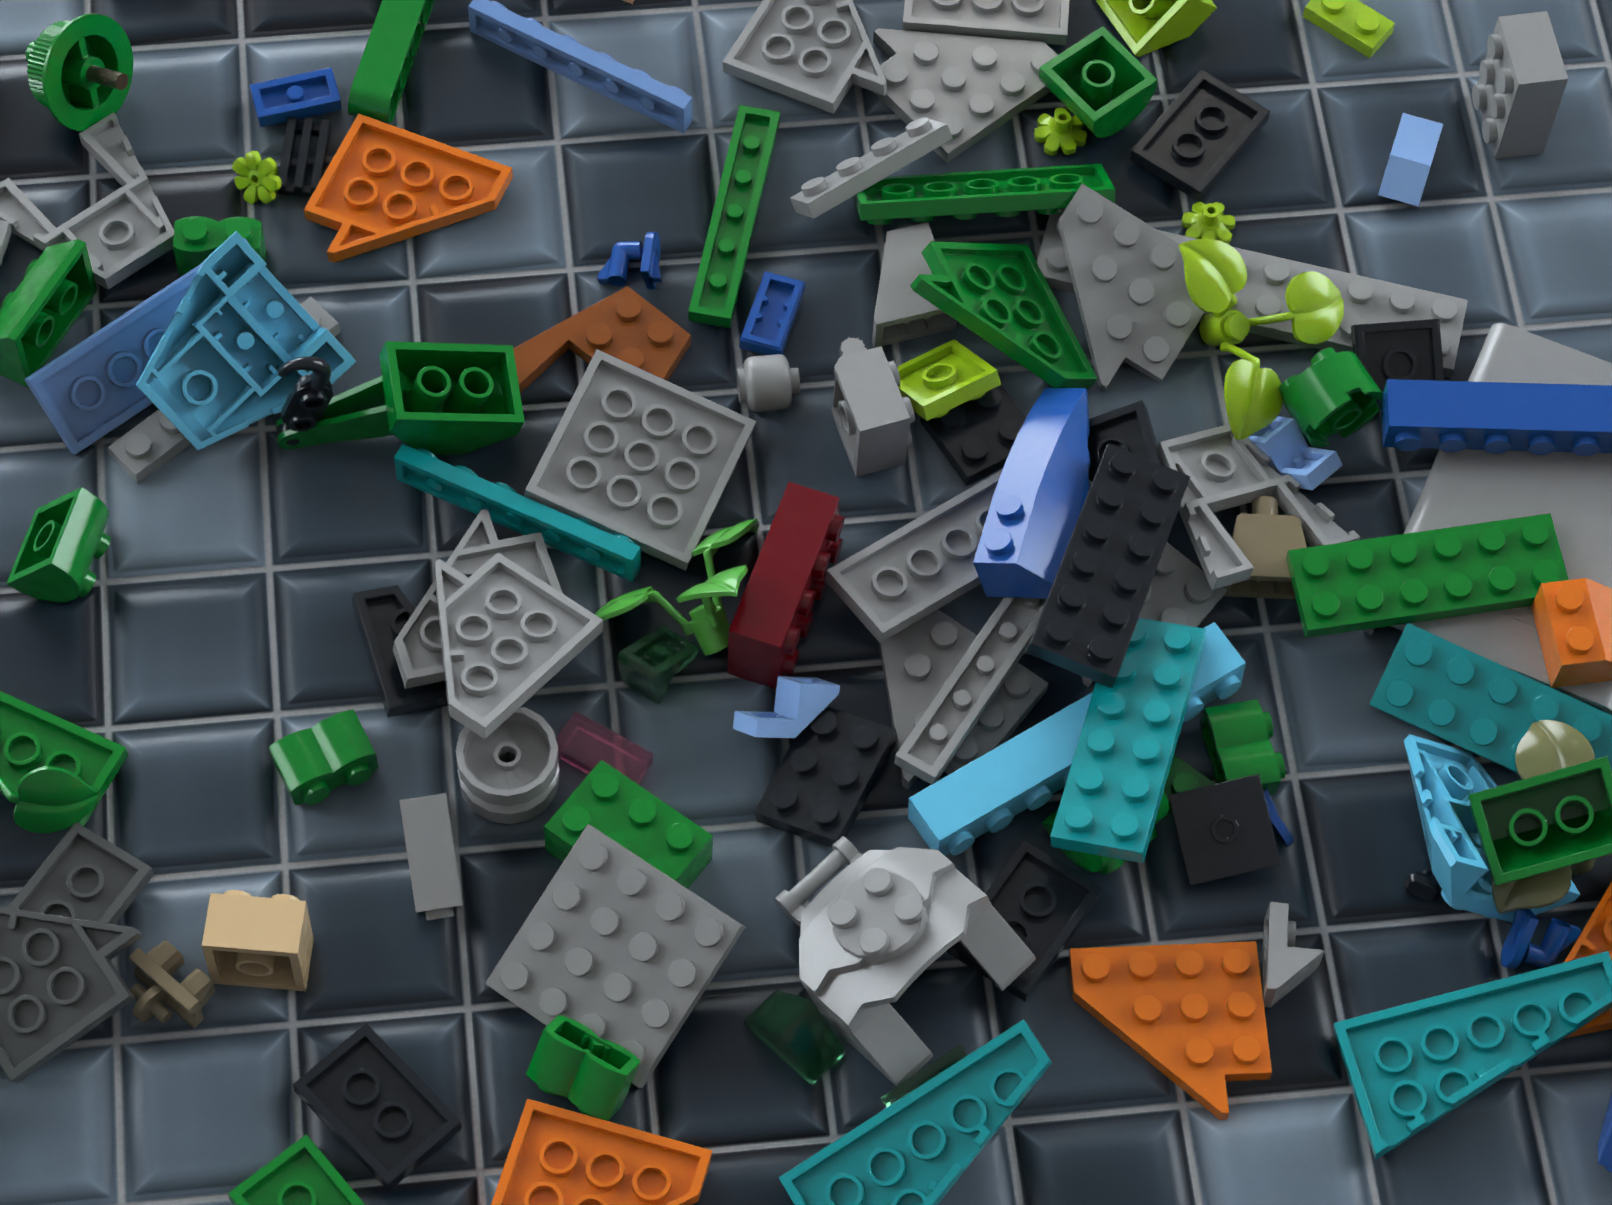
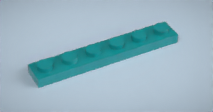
[394,444,641,582]

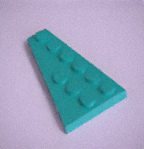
[1333,951,1612,1160]
[779,1019,1052,1205]

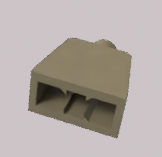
[1224,496,1307,600]

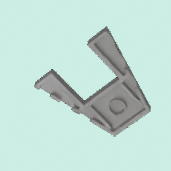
[0,112,174,290]
[1158,424,1360,590]

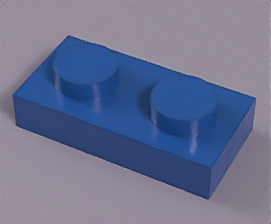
[250,67,342,128]

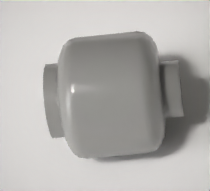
[736,354,800,412]

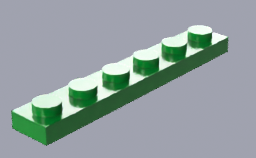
[688,105,780,328]

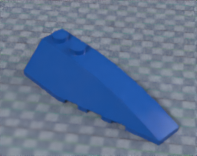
[973,388,1091,599]

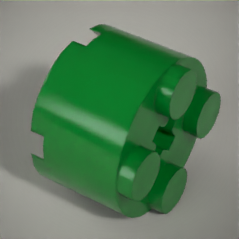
[1278,347,1383,447]

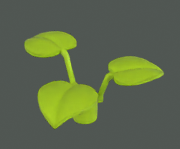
[1179,239,1344,440]

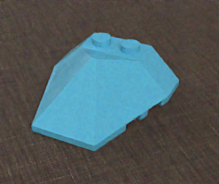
[136,231,356,450]
[1404,734,1581,922]

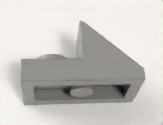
[1262,902,1324,1008]

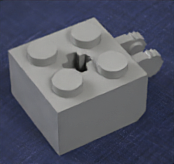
[831,337,915,477]

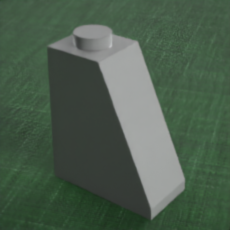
[872,222,957,348]
[399,793,463,920]

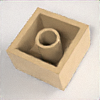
[202,890,314,991]

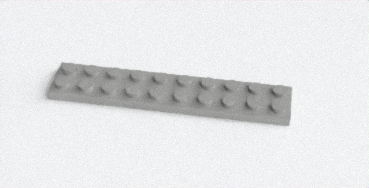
[1037,208,1468,379]

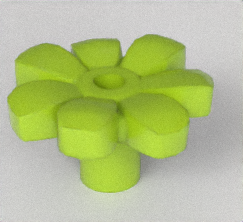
[1034,107,1087,156]
[232,151,282,204]
[1181,202,1235,244]

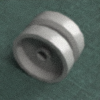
[455,707,560,824]

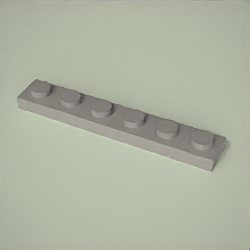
[108,297,340,484]
[894,597,1046,785]

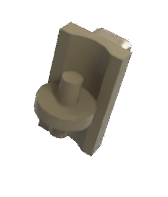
[128,940,216,1029]

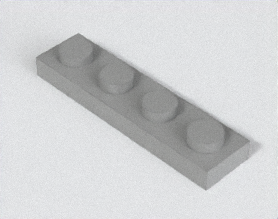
[790,117,953,219]

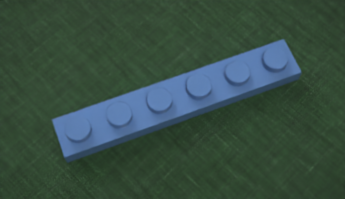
[468,0,692,134]

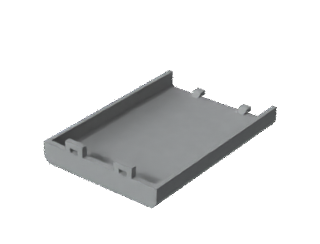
[1364,323,1612,715]

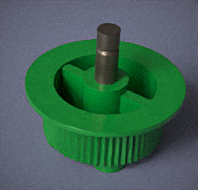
[26,13,133,131]

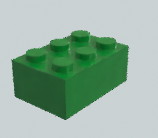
[544,759,713,889]

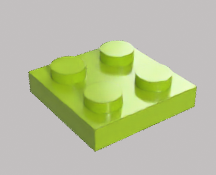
[897,339,1001,421]

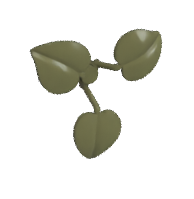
[1492,720,1595,914]

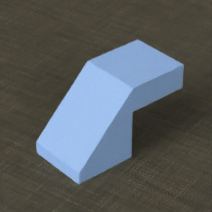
[1378,113,1443,207]
[1247,416,1343,490]
[733,676,840,738]

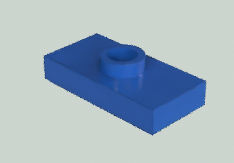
[739,271,806,355]

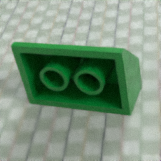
[0,239,97,388]
[1468,756,1612,886]

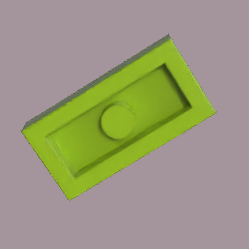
[1302,0,1395,58]

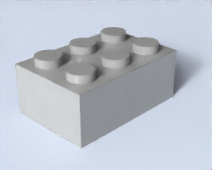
[1472,11,1568,159]

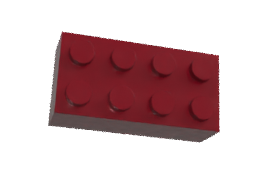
[727,482,845,689]

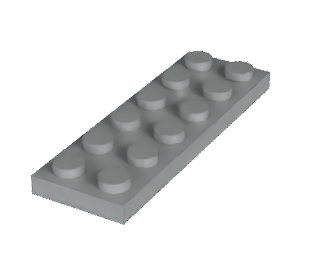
[825,469,1003,643]

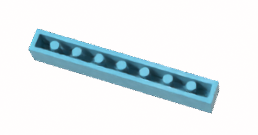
[908,622,1246,856]

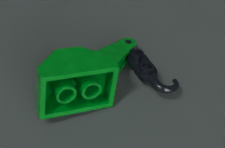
[275,341,525,455]

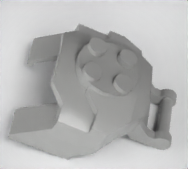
[774,836,1036,1089]

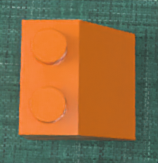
[1531,578,1612,688]

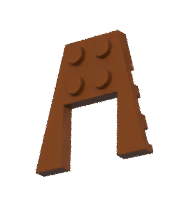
[513,286,691,393]

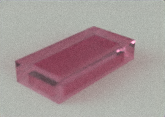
[556,711,653,784]

